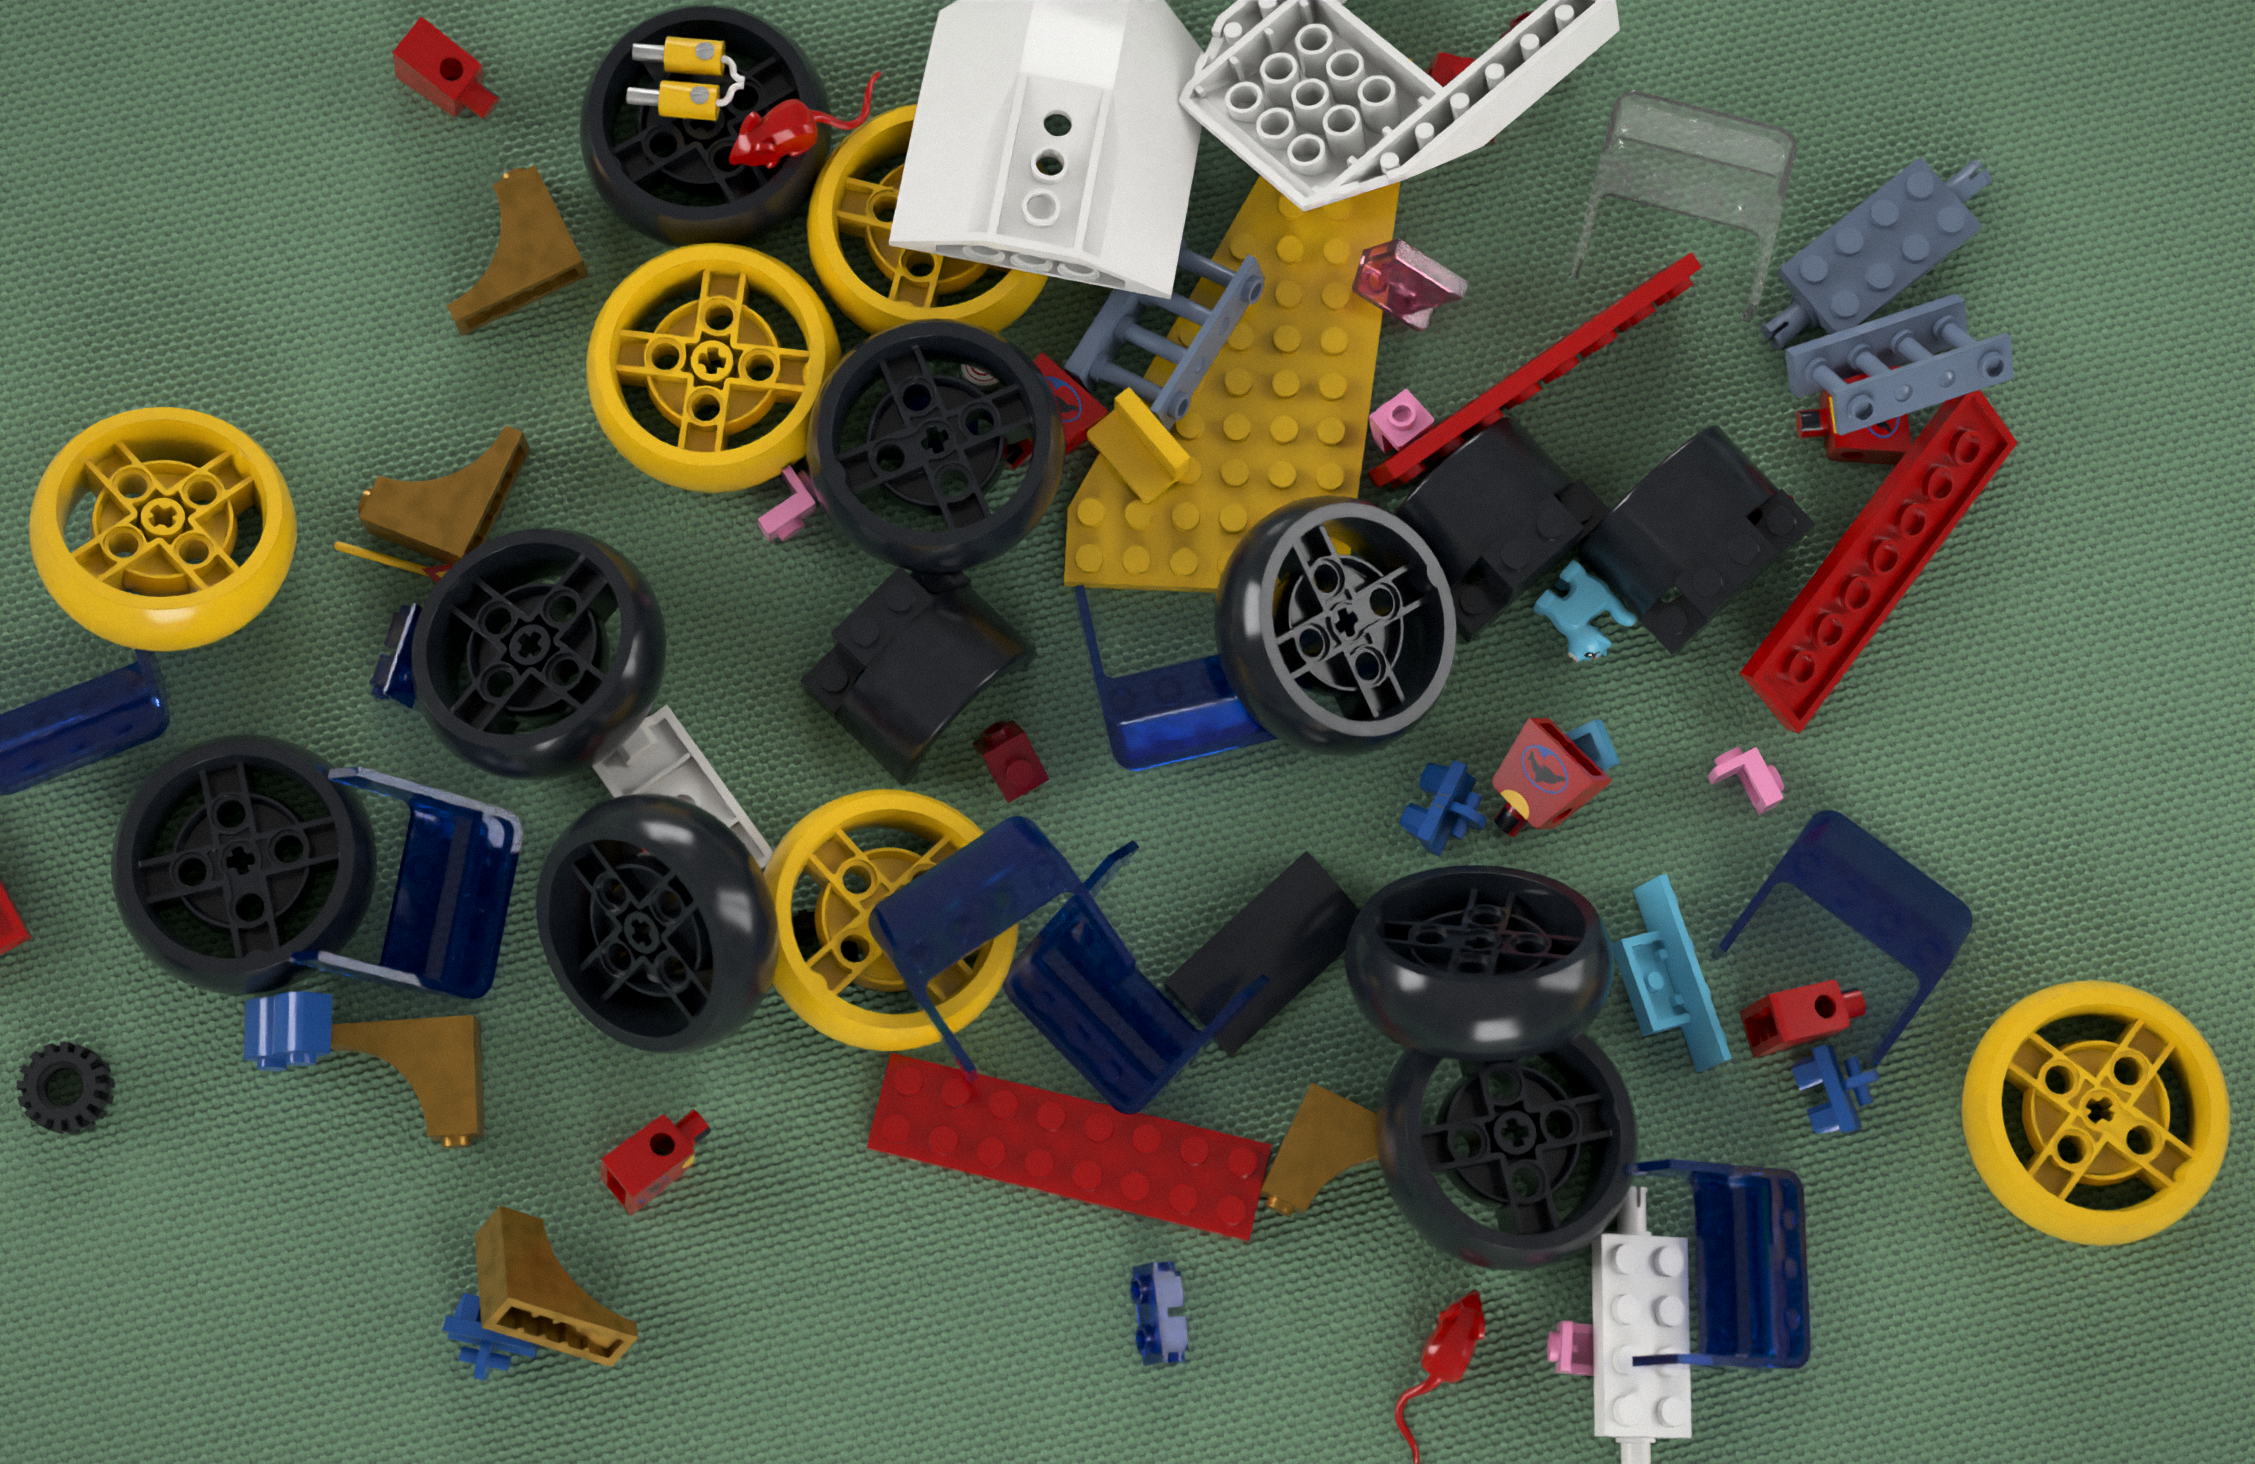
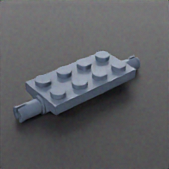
[1761,157,1992,350]

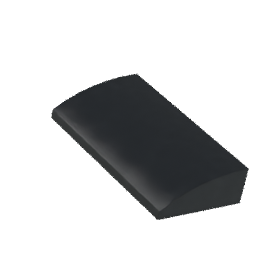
[1164,851,1360,1058]

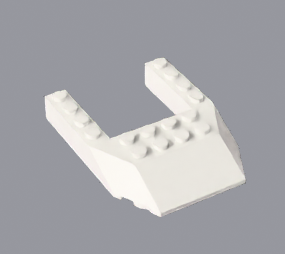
[1178,0,1620,212]

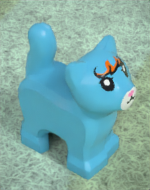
[1533,559,1637,663]

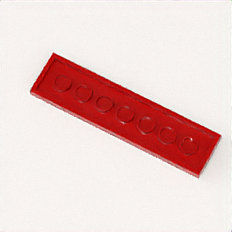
[1366,252,1702,489]
[1740,390,2018,734]
[866,1053,1272,1242]

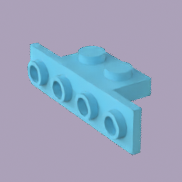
[1612,874,1732,1073]

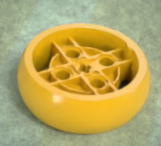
[807,104,1049,335]
[586,243,842,493]
[29,407,297,652]
[763,789,1019,1051]
[1961,980,2231,1246]

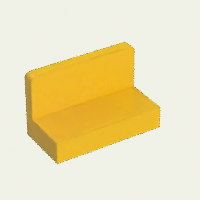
[1087,387,1191,504]

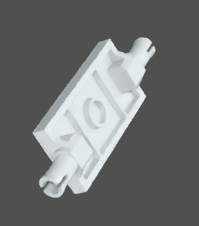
[592,705,773,872]
[1592,1187,1692,1464]

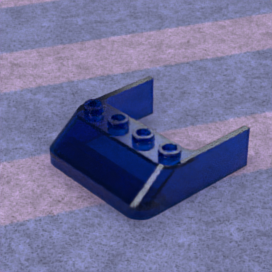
[1072,584,1278,771]
[0,589,170,795]
[289,766,523,999]
[1710,810,1973,1071]
[868,816,1136,1083]
[1003,841,1270,1114]
[1626,1159,1811,1370]

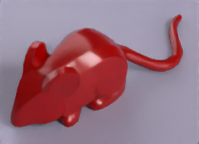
[729,71,881,169]
[1394,1290,1486,1464]

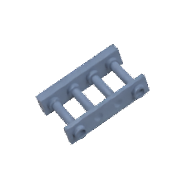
[1064,235,1265,432]
[1785,294,2014,436]

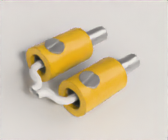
[627,36,745,121]

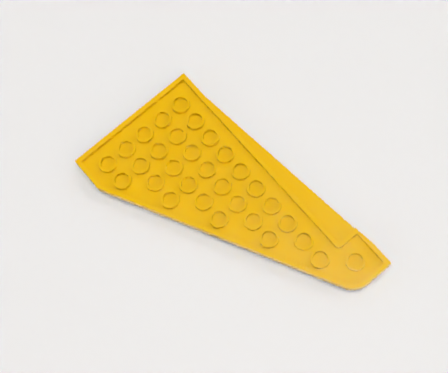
[1064,59,1412,593]

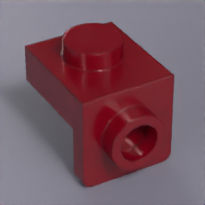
[972,720,1050,803]

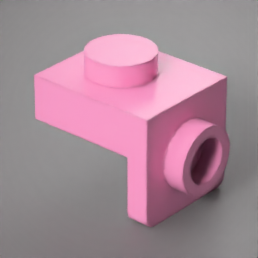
[1369,388,1435,454]
[758,465,816,542]
[1707,747,1784,815]
[1547,1320,1594,1376]

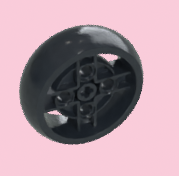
[579,4,832,248]
[806,318,1066,573]
[1214,495,1456,756]
[410,527,666,780]
[111,734,377,995]
[536,793,779,1054]
[1344,865,1615,1061]
[1376,1032,1638,1271]

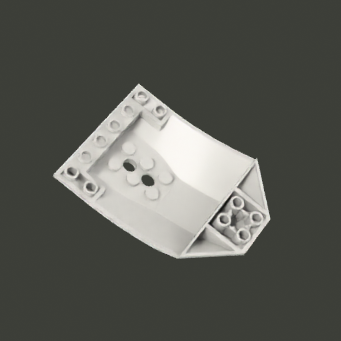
[889,0,1205,299]

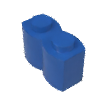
[243,991,332,1071]

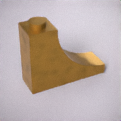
[447,165,589,336]
[358,425,530,566]
[331,1015,485,1149]
[1260,1083,1379,1218]
[475,1205,638,1367]

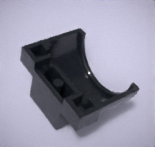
[1393,417,1610,644]
[1578,425,1815,657]
[800,566,1037,785]

